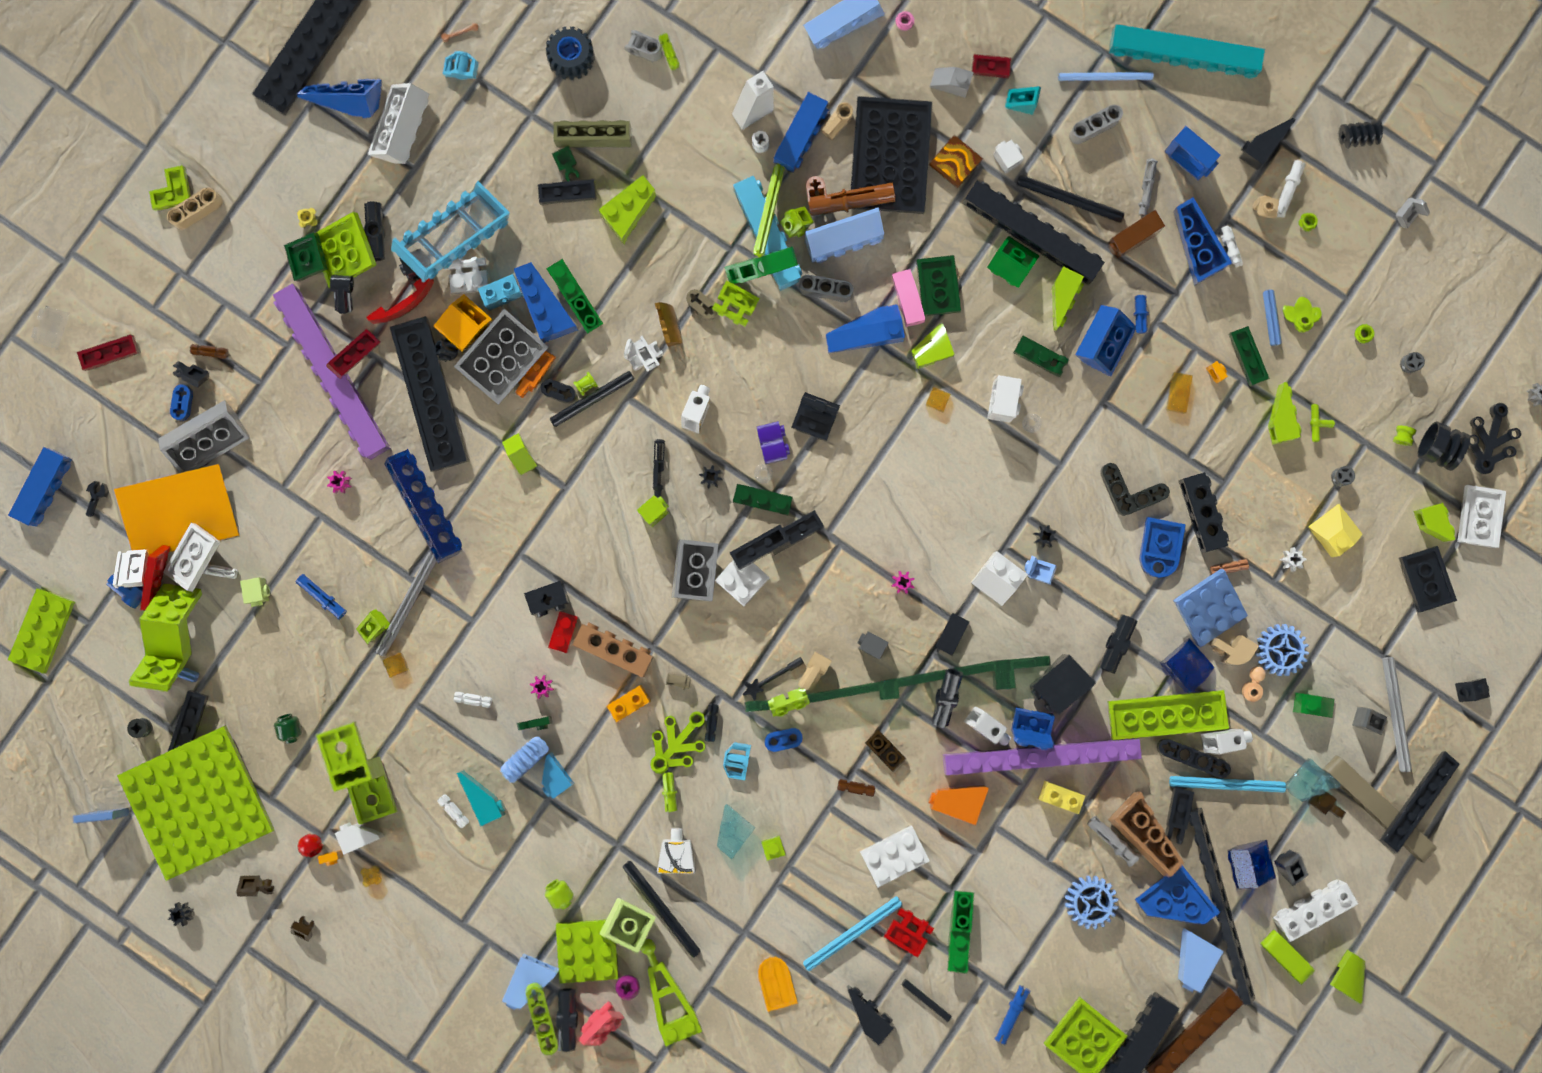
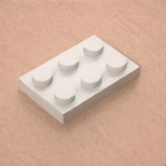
[1457,485,1506,548]
[163,523,220,592]
[860,825,930,887]

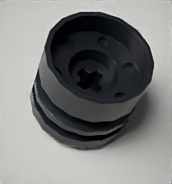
[1417,421,1470,471]

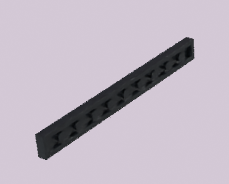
[1189,807,1255,1005]

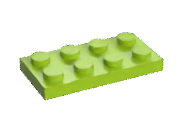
[8,588,75,674]

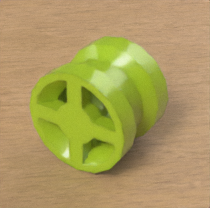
[1393,425,1416,446]

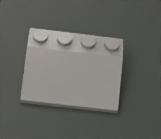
[454,309,548,405]

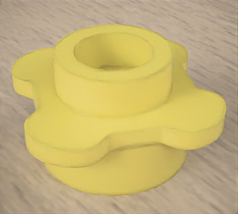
[297,208,318,228]

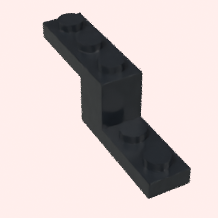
[729,510,824,570]

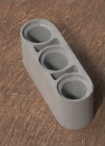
[1069,105,1123,144]

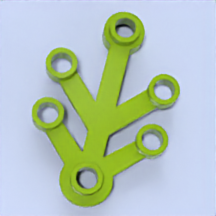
[650,711,706,774]

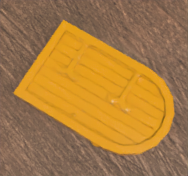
[758,957,798,1012]

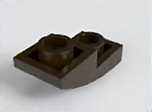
[865,729,906,772]

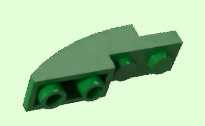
[724,247,798,284]
[546,259,603,334]
[947,891,974,974]

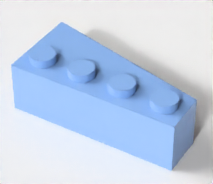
[804,0,885,49]

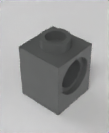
[857,631,889,659]

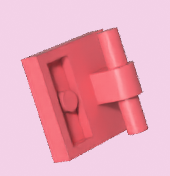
[579,1001,625,1046]

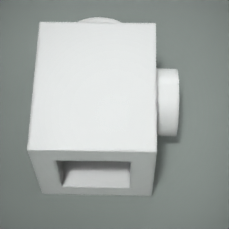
[993,140,1024,174]

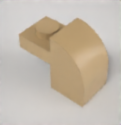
[1209,635,1259,665]

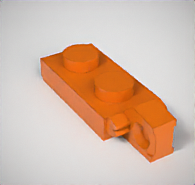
[515,351,556,398]

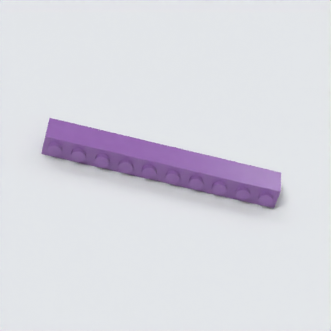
[273,283,391,460]
[943,738,1142,775]

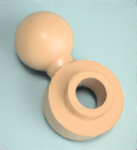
[1242,666,1266,702]

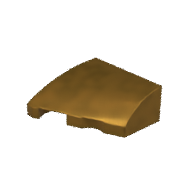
[654,302,683,347]

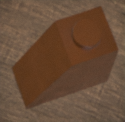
[1108,210,1165,258]

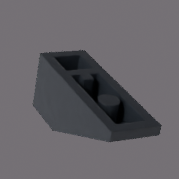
[1239,118,1295,170]

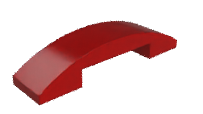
[366,279,434,324]

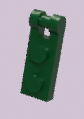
[1013,335,1069,377]

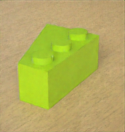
[598,175,656,244]

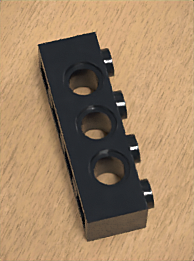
[1179,472,1229,553]

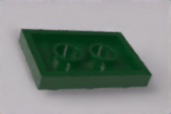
[916,255,961,316]

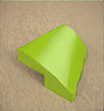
[911,323,955,369]
[1330,950,1366,1004]

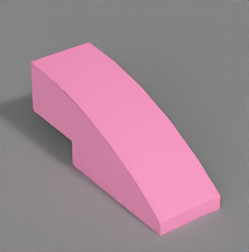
[892,269,926,327]

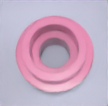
[895,11,914,31]

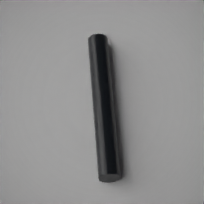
[901,979,952,1022]

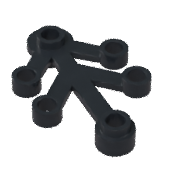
[1469,403,1521,474]

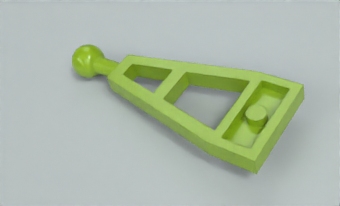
[640,939,702,1046]

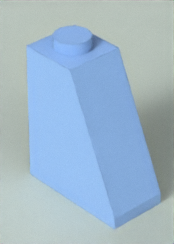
[1178,928,1223,993]
[502,954,559,1010]

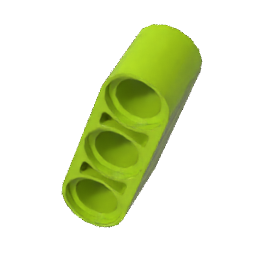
[1260,930,1315,985]

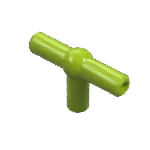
[1310,404,1335,442]

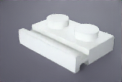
[113,550,149,588]

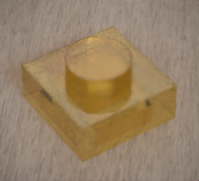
[925,387,950,412]
[383,653,409,678]

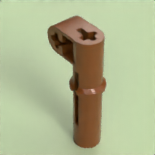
[806,176,895,216]

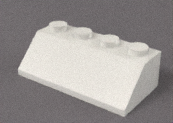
[368,83,429,164]

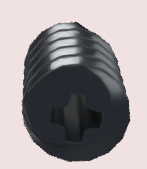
[1338,120,1383,148]

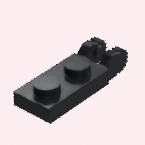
[1165,787,1194,844]

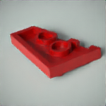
[140,545,171,611]

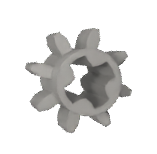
[1527,383,1542,406]

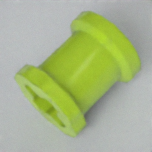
[573,372,598,396]

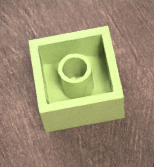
[599,898,656,953]

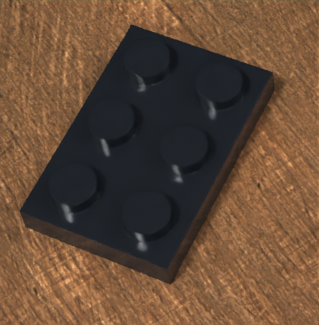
[1399,546,1457,613]

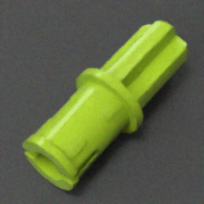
[662,772,677,812]

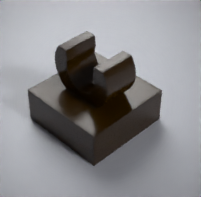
[290,916,314,942]

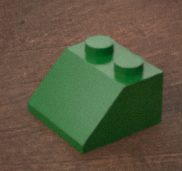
[987,235,1040,288]

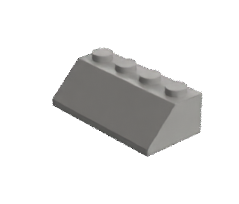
[158,400,250,473]

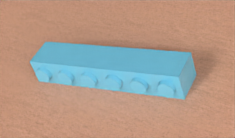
[733,175,803,291]

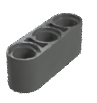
[799,275,853,302]

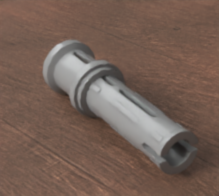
[1087,815,1141,867]

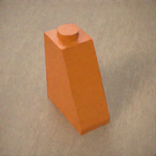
[928,785,989,825]

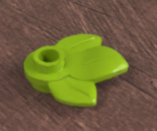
[1283,296,1322,332]

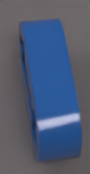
[170,384,193,421]

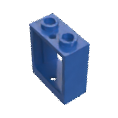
[1164,126,1221,181]

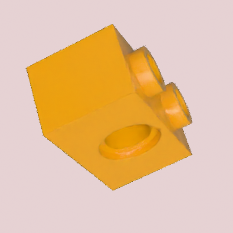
[607,685,651,723]

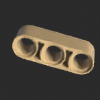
[167,188,223,229]

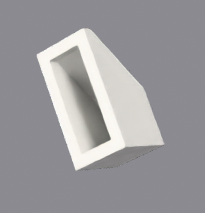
[335,822,384,855]

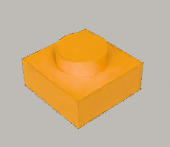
[1206,361,1228,384]
[318,850,343,866]

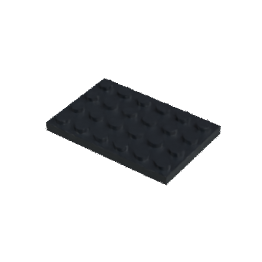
[850,96,933,214]

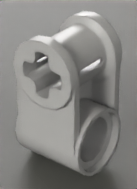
[624,30,662,62]

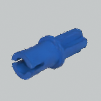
[1133,295,1149,334]

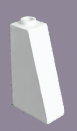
[732,71,774,130]

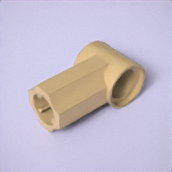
[820,102,853,140]
[798,652,832,693]

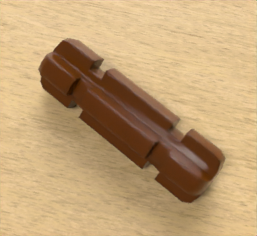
[190,344,229,359]
[837,779,876,797]

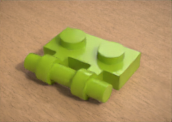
[712,280,760,327]

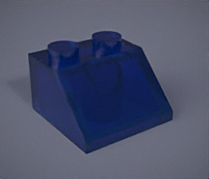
[1160,638,1215,693]
[1228,840,1276,889]

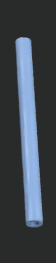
[1058,72,1153,81]

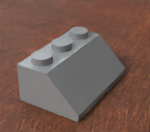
[672,539,718,601]

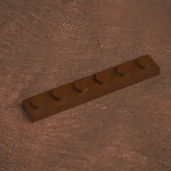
[1145,987,1243,1073]

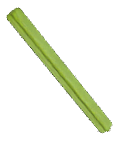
[753,163,785,257]

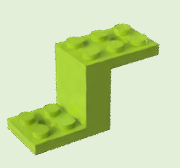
[129,584,202,692]
[316,722,398,825]

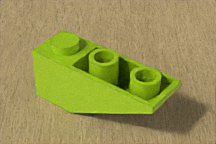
[1052,266,1084,331]
[1268,382,1301,445]

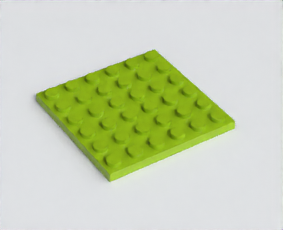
[117,725,274,881]

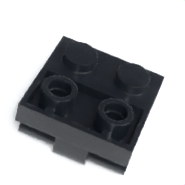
[791,392,840,442]

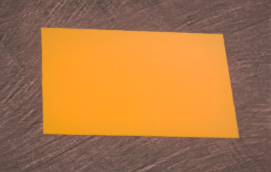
[114,464,239,556]

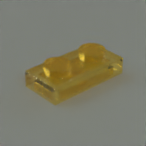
[1166,372,1193,414]

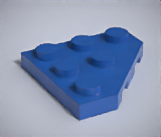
[1135,865,1220,925]

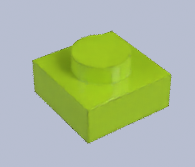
[761,836,785,861]

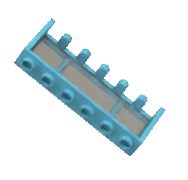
[391,181,510,282]

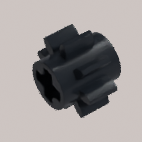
[434,338,458,362]
[699,465,723,489]
[1033,525,1057,549]
[168,902,194,927]

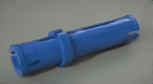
[295,574,347,620]
[994,985,1031,1045]

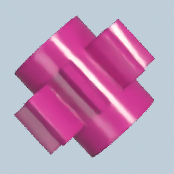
[327,470,352,494]
[891,571,915,594]
[529,675,554,699]

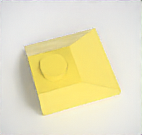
[1308,504,1363,557]

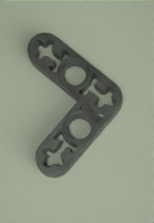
[1100,463,1170,516]

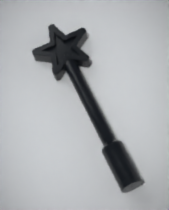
[743,657,804,700]

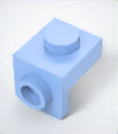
[1025,556,1057,585]

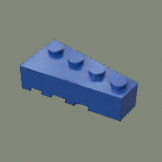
[1173,197,1232,286]
[514,262,578,343]

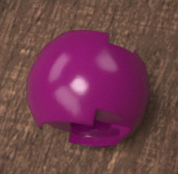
[615,975,640,1000]

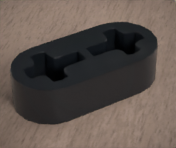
[541,379,577,404]

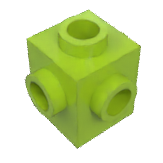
[780,206,814,238]

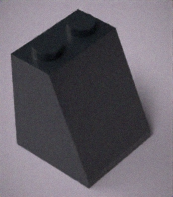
[1030,654,1096,715]

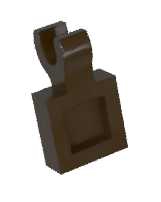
[1308,787,1346,819]
[236,875,275,897]

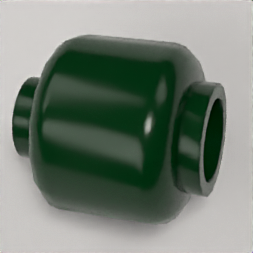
[274,714,302,744]

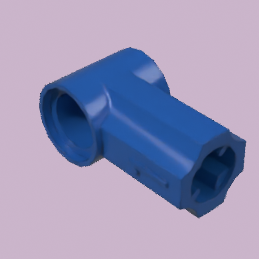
[106,574,143,609]

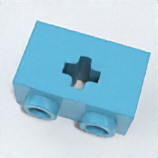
[478,274,524,311]

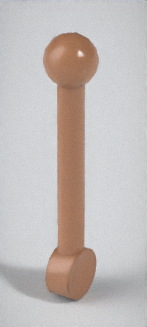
[441,23,479,42]

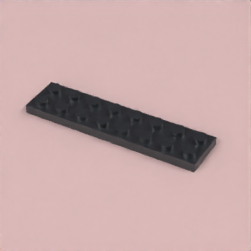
[252,0,363,116]
[390,316,469,472]

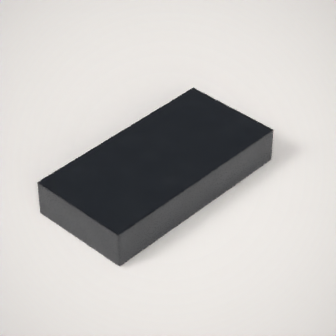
[935,613,970,656]

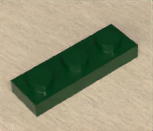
[1229,326,1270,386]
[733,484,793,516]

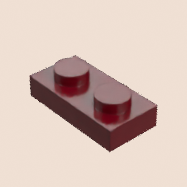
[971,54,1011,78]

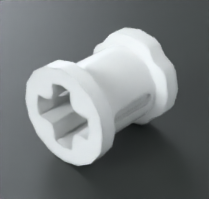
[752,131,769,153]

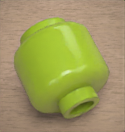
[544,879,574,910]

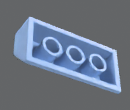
[805,208,884,263]

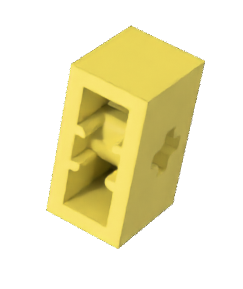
[1038,781,1085,814]

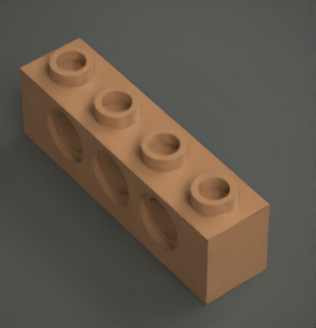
[573,622,654,678]

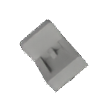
[1396,198,1430,229]

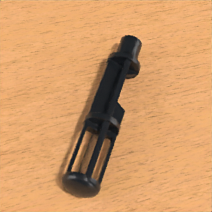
[652,439,665,498]

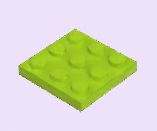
[316,212,377,288]
[556,919,619,984]
[1044,996,1127,1073]

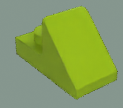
[356,609,390,644]

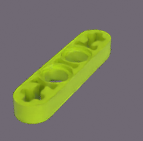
[525,983,558,1055]

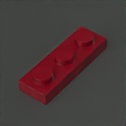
[326,329,381,379]
[77,334,139,371]

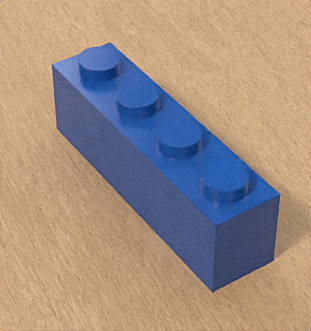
[773,92,830,173]
[8,447,72,527]

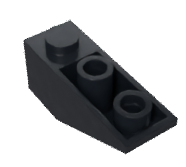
[847,985,894,1046]

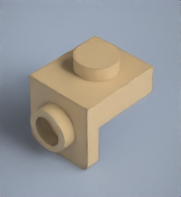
[1253,196,1279,219]

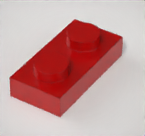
[548,611,579,653]

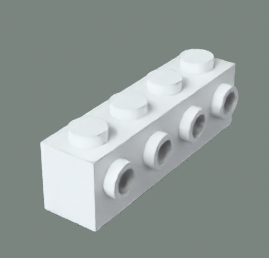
[1273,880,1358,942]

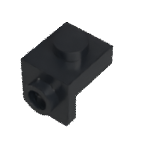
[1455,678,1490,702]

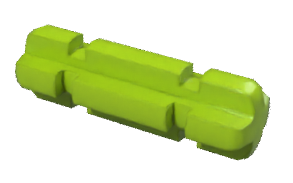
[658,33,680,70]

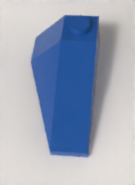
[826,304,905,353]

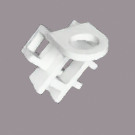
[624,336,663,372]

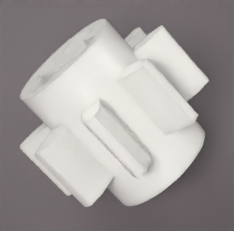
[1280,547,1307,572]

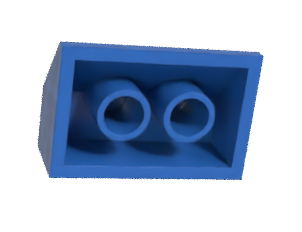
[1075,305,1136,376]

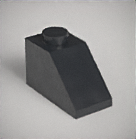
[1274,850,1308,886]

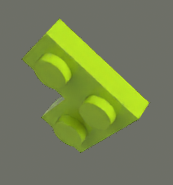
[149,165,191,211]

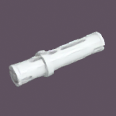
[1277,160,1306,218]

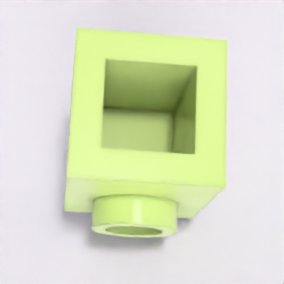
[240,577,270,607]

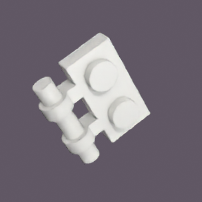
[1221,226,1243,268]
[448,257,489,295]

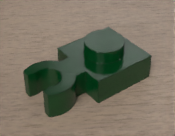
[552,146,580,181]
[517,716,553,731]

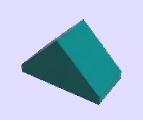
[1005,86,1041,115]

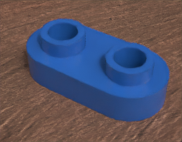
[765,728,803,752]

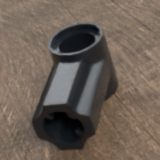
[330,274,354,314]

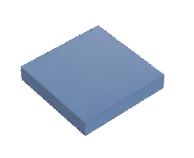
[73,808,129,824]

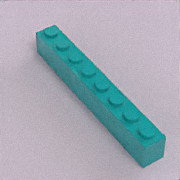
[1108,24,1265,78]

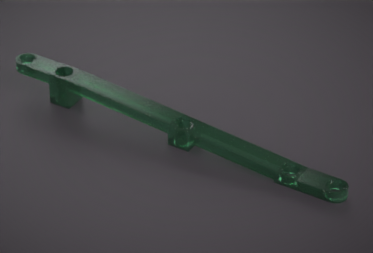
[744,656,1051,712]

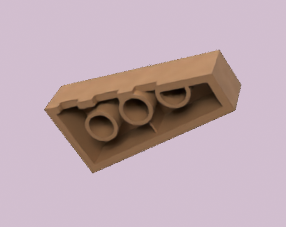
[1108,792,1184,877]

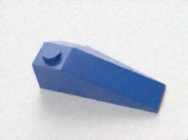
[297,79,382,118]

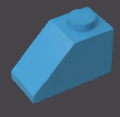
[542,752,574,799]

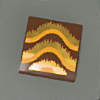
[929,135,983,189]

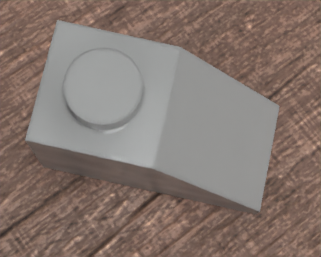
[930,67,973,98]

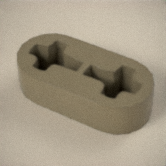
[686,289,718,321]

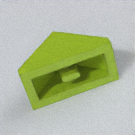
[502,433,537,475]

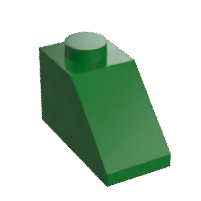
[1293,693,1335,718]

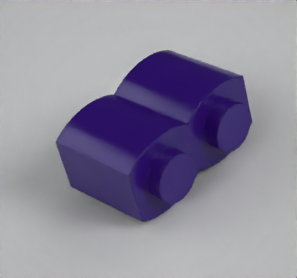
[756,421,790,465]

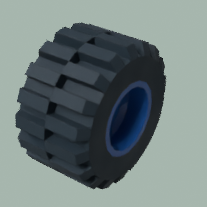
[546,26,594,80]

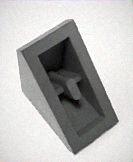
[1352,707,1387,735]

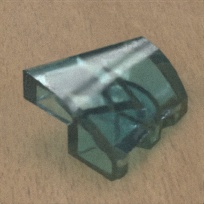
[1285,758,1341,802]
[717,803,756,859]

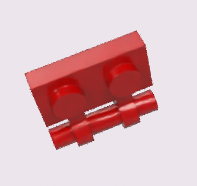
[884,907,934,958]

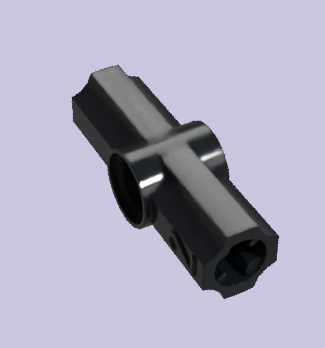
[364,201,385,261]
[1099,614,1138,674]
[931,668,963,728]
[556,988,578,1052]

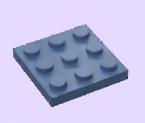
[1173,569,1248,648]

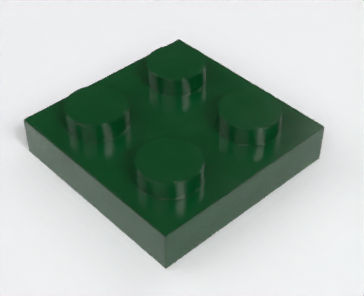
[284,232,328,282]

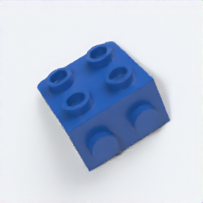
[1011,708,1055,750]

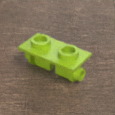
[768,688,810,717]

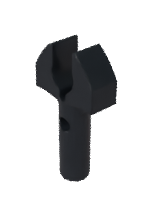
[85,481,109,517]

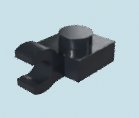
[173,361,210,387]

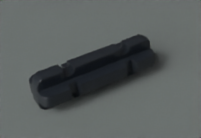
[705,704,719,742]

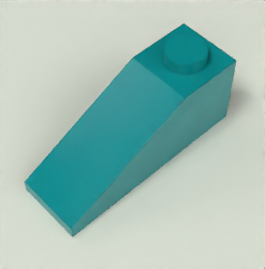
[456,770,506,826]

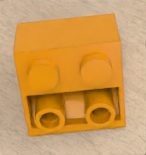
[434,294,492,352]

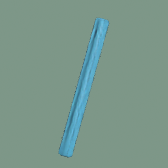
[1169,776,1286,792]
[803,897,903,971]

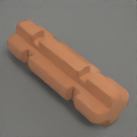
[1210,559,1249,575]

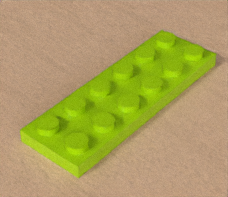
[1107,690,1229,740]

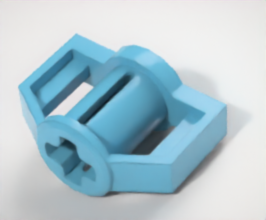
[443,51,479,80]
[723,742,751,780]

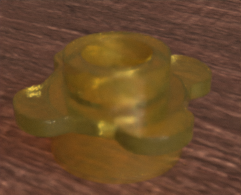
[360,865,382,887]

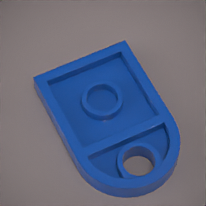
[1139,517,1186,578]

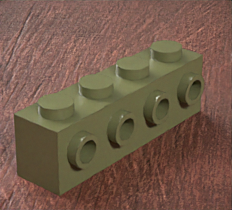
[554,120,632,148]

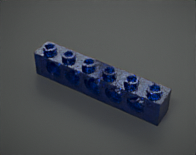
[384,449,462,564]

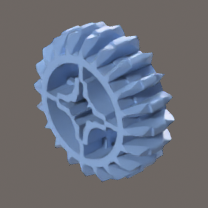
[1255,624,1309,676]
[500,736,549,783]
[1065,875,1118,929]

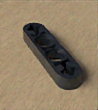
[1157,739,1231,778]

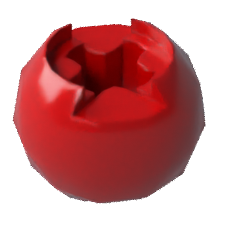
[297,834,323,858]

